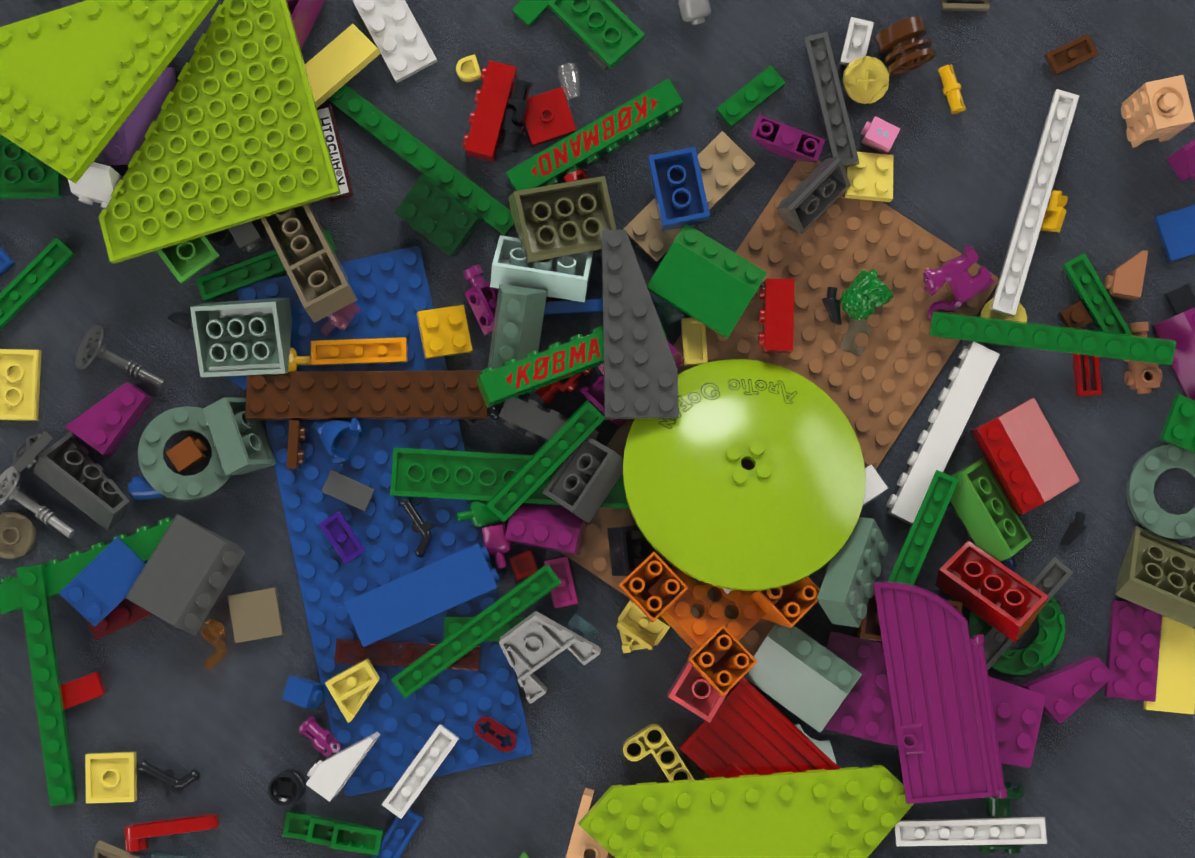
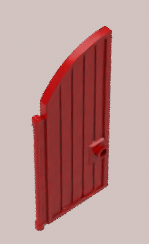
[679,676,840,778]

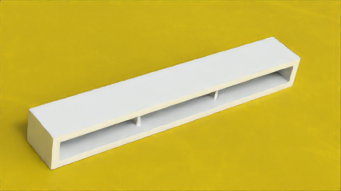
[886,342,1000,525]

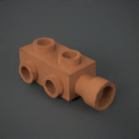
[1124,322,1162,394]

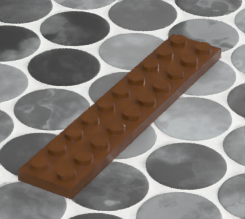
[245,370,487,421]

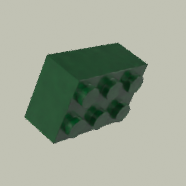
[394,174,484,256]

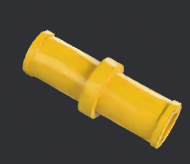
[938,64,966,114]

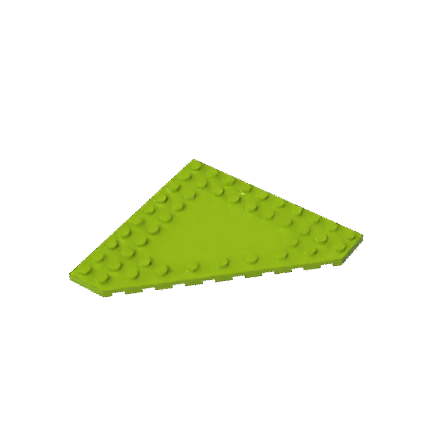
[0,0,218,184]
[98,0,341,264]
[578,765,914,858]

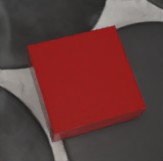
[509,550,539,581]

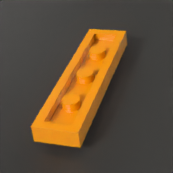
[311,337,408,366]

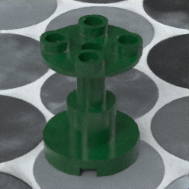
[976,782,1025,854]

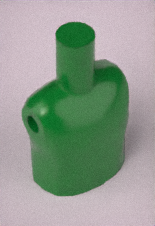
[456,500,502,527]

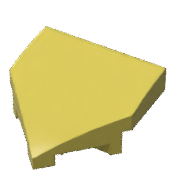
[617,599,671,653]

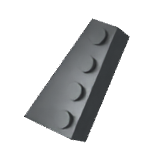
[499,396,599,441]

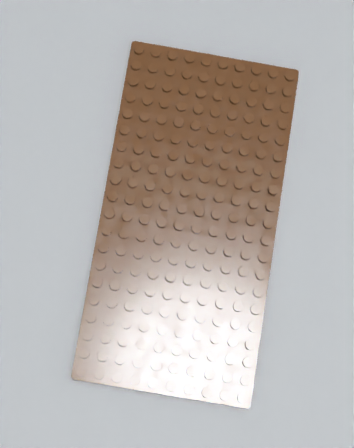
[561,161,999,656]

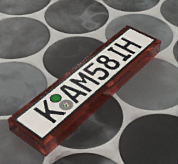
[317,105,354,201]

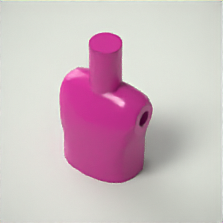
[481,522,511,568]

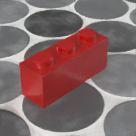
[758,278,795,353]

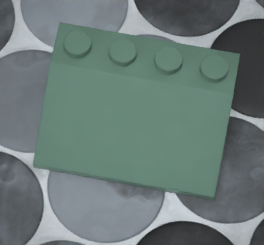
[190,297,292,377]
[744,624,862,733]

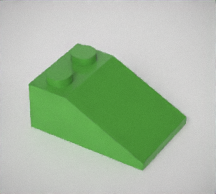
[157,235,220,284]

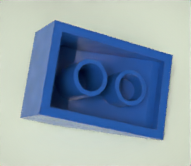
[59,537,146,627]

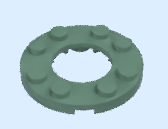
[138,406,231,502]
[1126,444,1195,539]

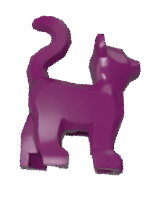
[923,245,995,320]

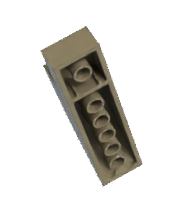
[261,203,357,323]

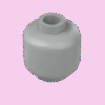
[678,0,711,26]

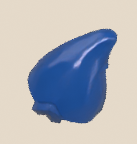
[312,417,362,463]

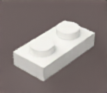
[839,17,874,66]

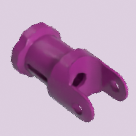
[298,716,341,757]

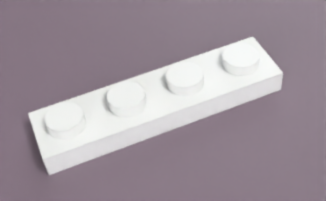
[382,724,459,819]

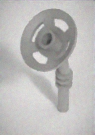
[0,466,75,538]

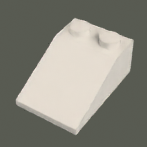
[68,162,123,209]
[306,732,381,802]

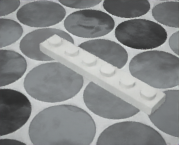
[895,817,1048,846]

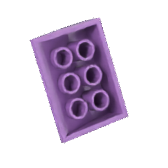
[103,67,176,165]

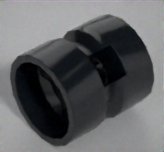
[268,769,306,806]

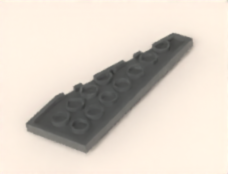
[601,230,679,419]

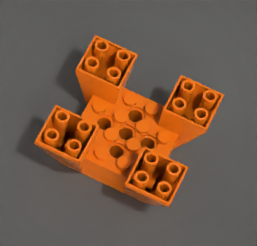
[618,552,820,697]

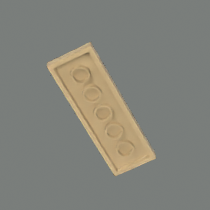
[623,131,756,263]

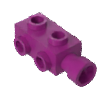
[463,265,499,335]

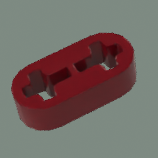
[475,716,517,752]

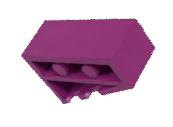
[65,382,154,456]
[1020,655,1114,724]

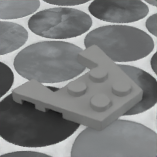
[499,611,601,704]

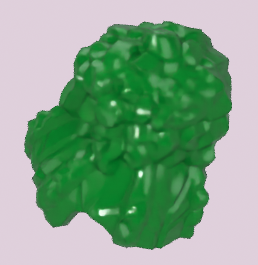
[841,269,894,321]

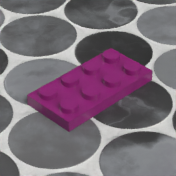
[1104,600,1162,702]

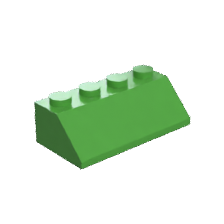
[950,457,1032,562]

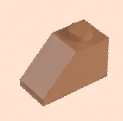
[1104,250,1148,301]

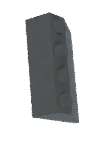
[126,514,245,636]

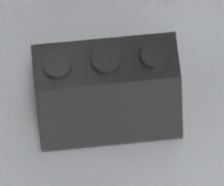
[776,157,851,235]
[543,436,623,523]

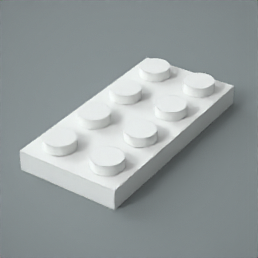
[352,0,438,83]

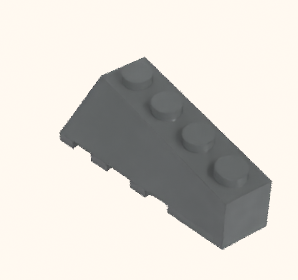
[33,432,130,531]

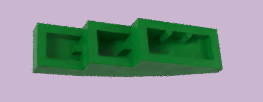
[282,810,383,856]

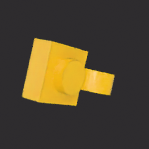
[1040,190,1068,233]

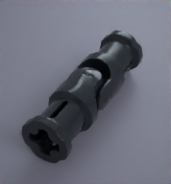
[497,78,533,153]

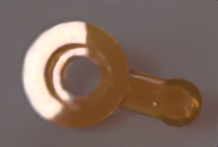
[200,619,228,670]

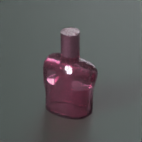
[320,302,361,336]

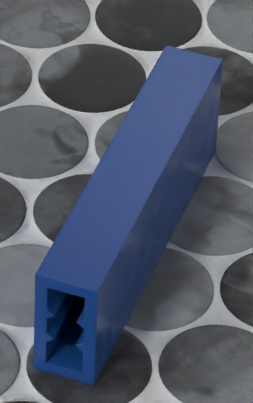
[344,543,500,647]

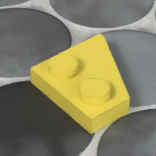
[325,658,380,723]

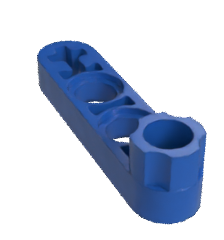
[544,299,603,316]

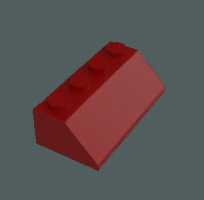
[935,540,1049,642]

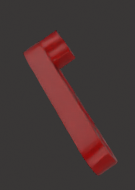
[124,814,219,852]

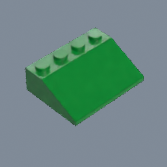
[647,223,767,338]

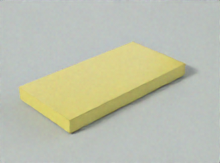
[305,24,381,108]
[1143,615,1195,714]

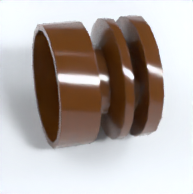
[875,16,936,76]

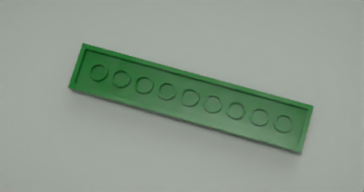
[390,447,630,509]

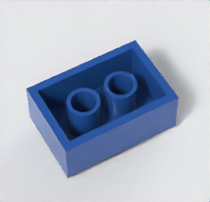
[648,147,710,231]

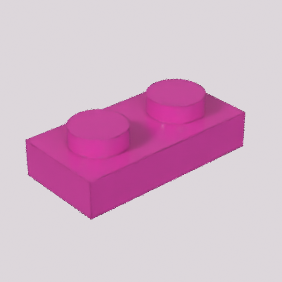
[544,556,578,608]

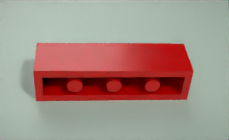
[462,60,518,162]

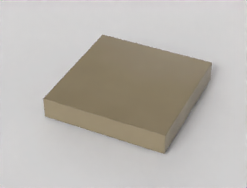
[228,587,284,643]

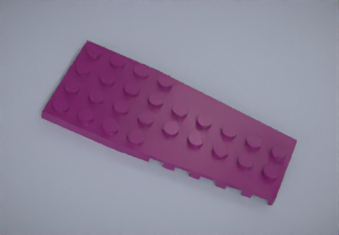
[824,631,1046,768]

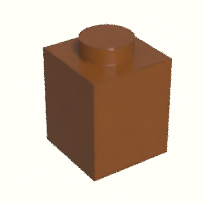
[165,436,208,473]

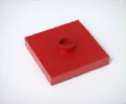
[524,87,577,147]

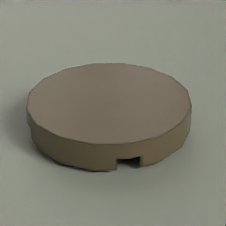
[0,512,37,559]

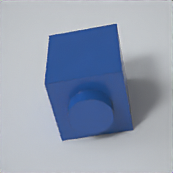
[282,676,325,708]

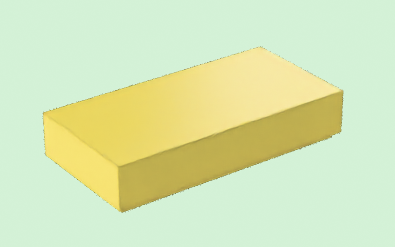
[681,318,708,366]

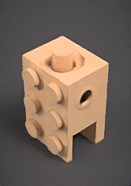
[1121,75,1195,148]
[566,788,612,858]

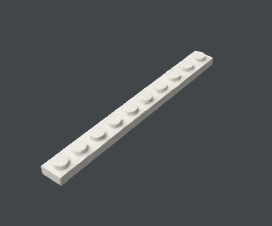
[990,89,1079,317]

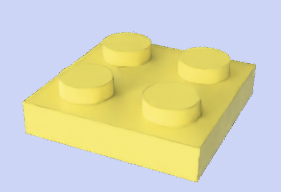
[844,152,894,202]
[85,752,137,804]

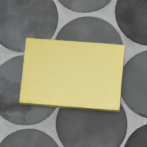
[0,349,42,421]

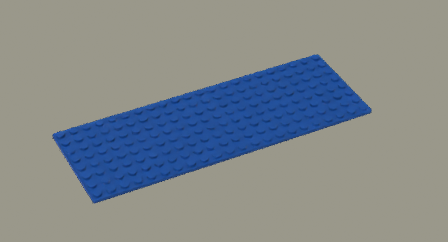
[237,246,532,797]

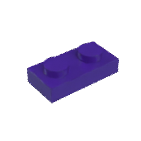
[318,511,366,564]

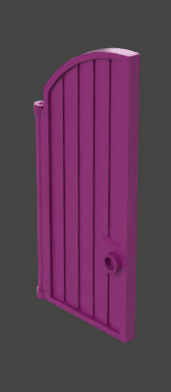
[874,581,1008,804]

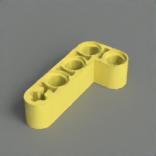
[623,724,695,782]

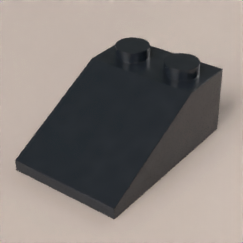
[607,524,672,576]

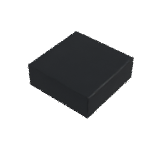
[1164,284,1195,316]

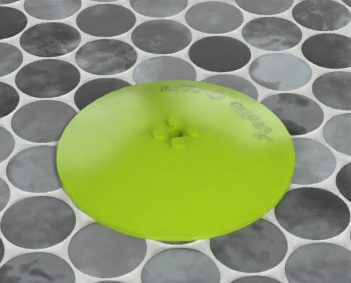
[623,359,866,591]

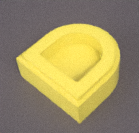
[456,54,481,82]

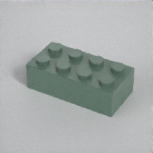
[817,517,888,628]

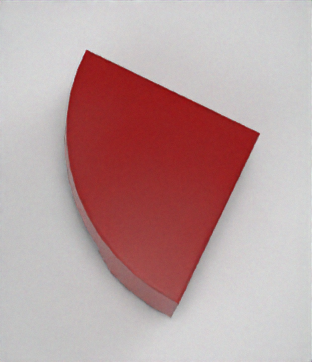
[564,169,588,183]

